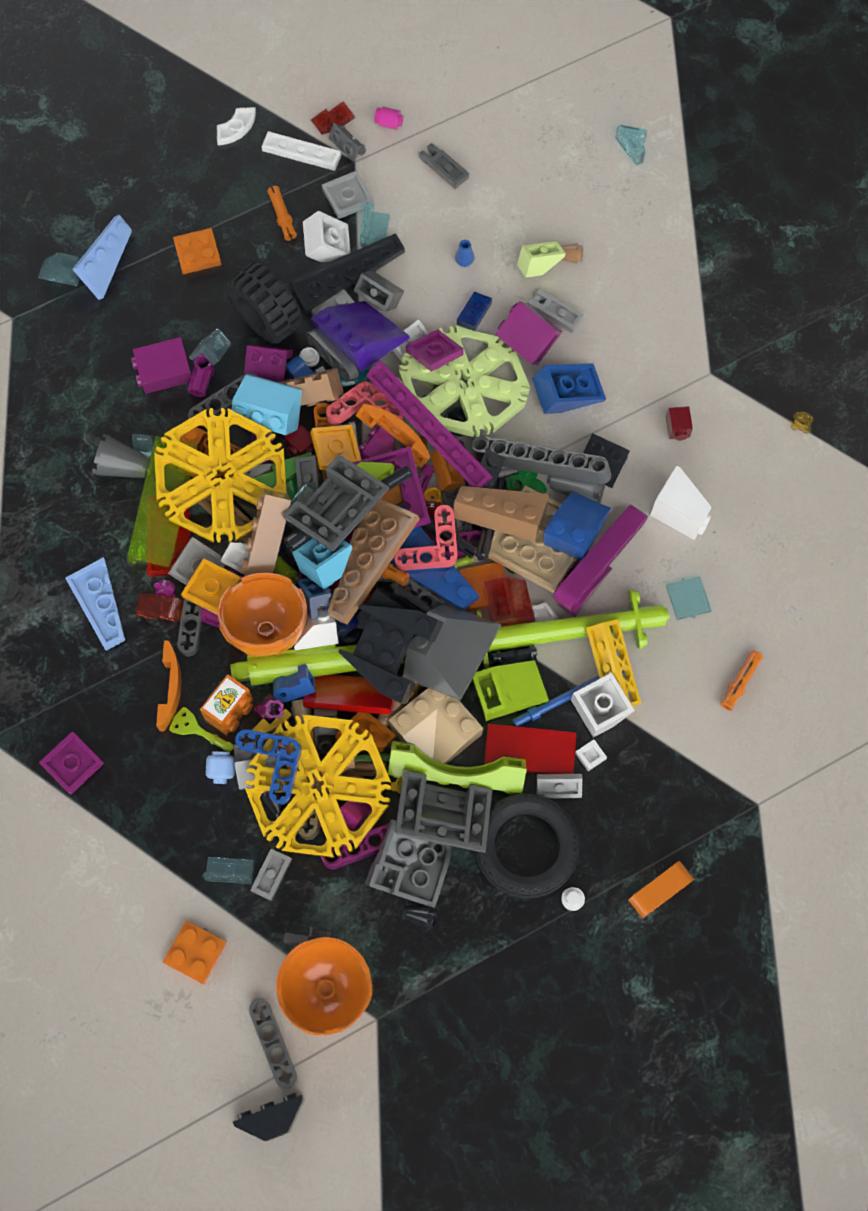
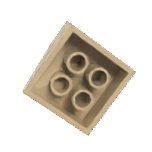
[389,688,483,764]

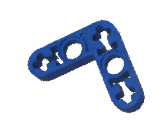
[235,730,301,805]

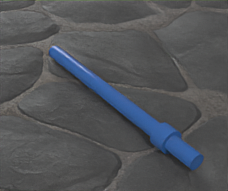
[512,670,625,727]

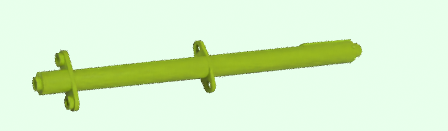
[231,589,669,686]

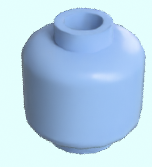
[206,751,235,784]

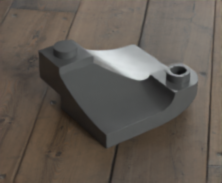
[365,820,451,908]

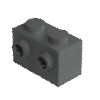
[354,270,404,312]

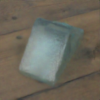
[616,125,647,166]

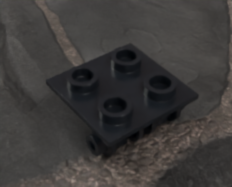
[583,433,630,488]

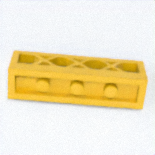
[586,619,642,707]

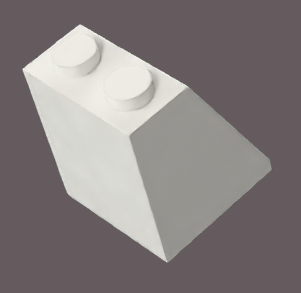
[650,466,712,540]

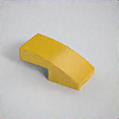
[248,709,292,738]

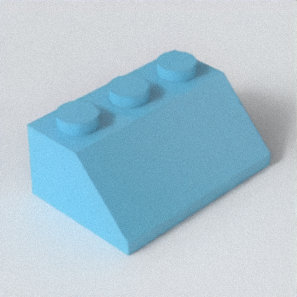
[232,374,302,435]

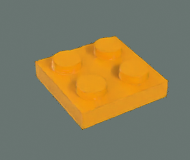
[310,425,361,470]
[181,558,241,615]

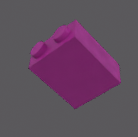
[495,301,562,365]
[131,337,191,394]

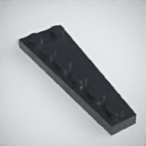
[289,233,405,315]

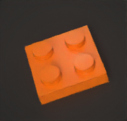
[173,228,222,274]
[163,921,227,985]

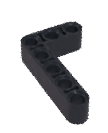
[233,495,312,569]

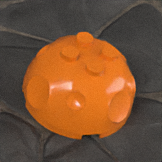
[218,573,308,657]
[276,937,373,1036]

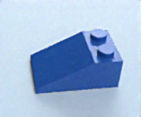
[532,363,606,414]
[544,492,611,561]

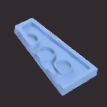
[72,215,132,299]
[65,557,125,651]

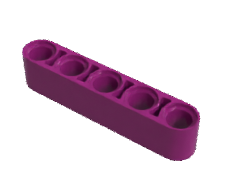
[321,823,390,869]

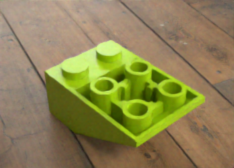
[472,660,549,721]

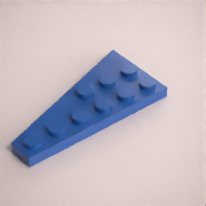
[390,503,479,610]

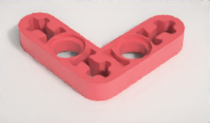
[326,381,404,425]
[394,505,457,571]

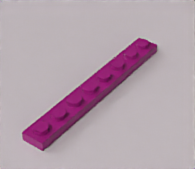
[366,360,494,488]

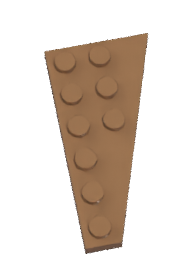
[327,499,420,624]

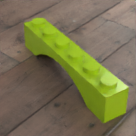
[388,741,526,794]

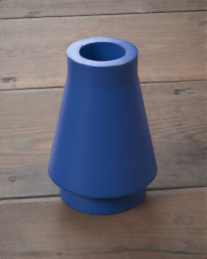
[455,240,475,267]

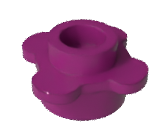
[154,580,175,600]

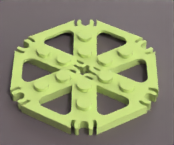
[398,326,530,437]

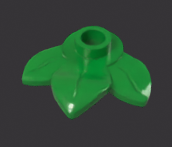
[506,470,547,494]

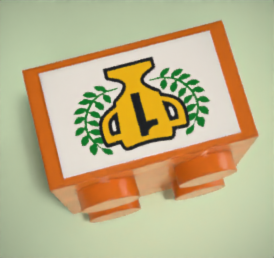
[200,674,254,736]

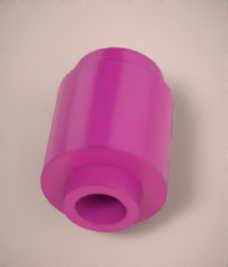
[374,106,404,130]

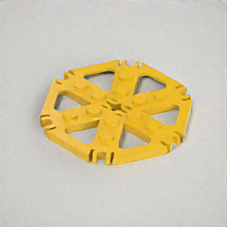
[154,408,287,543]
[245,714,392,858]

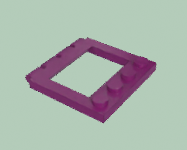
[346,446,431,542]

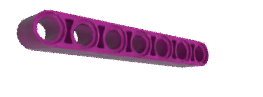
[553,504,648,611]

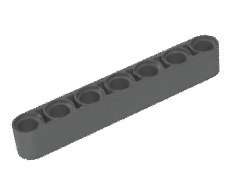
[471,436,611,484]

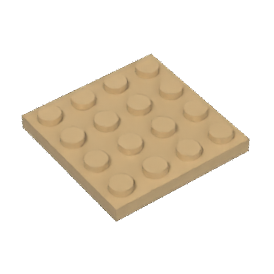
[488,485,577,593]

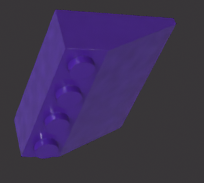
[311,301,410,372]

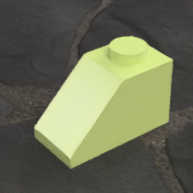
[517,241,566,278]

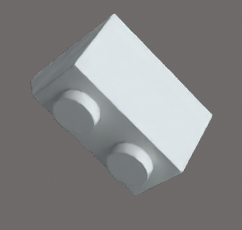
[303,211,351,262]
[294,597,339,650]
[571,673,634,738]

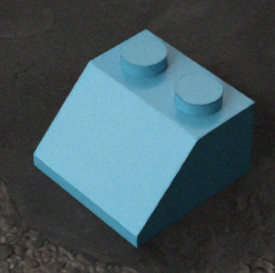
[292,538,352,589]

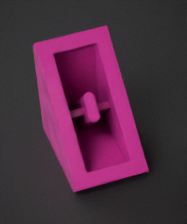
[340,801,372,832]

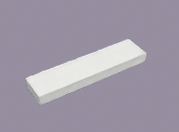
[262,131,341,171]

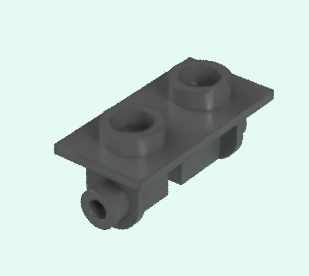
[329,123,366,162]

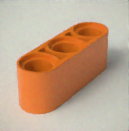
[628,861,694,919]

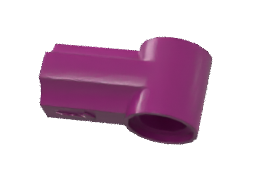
[188,353,215,397]
[253,694,284,722]

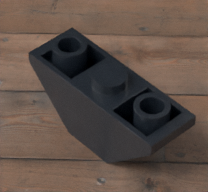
[233,1092,305,1142]

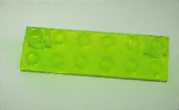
[127,436,197,567]

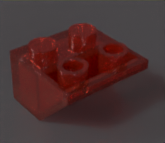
[483,577,535,626]

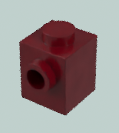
[666,406,693,441]
[284,423,316,457]

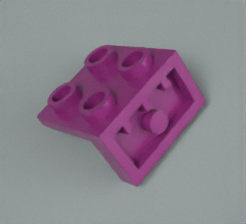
[244,345,293,382]

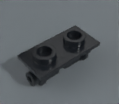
[491,645,538,667]

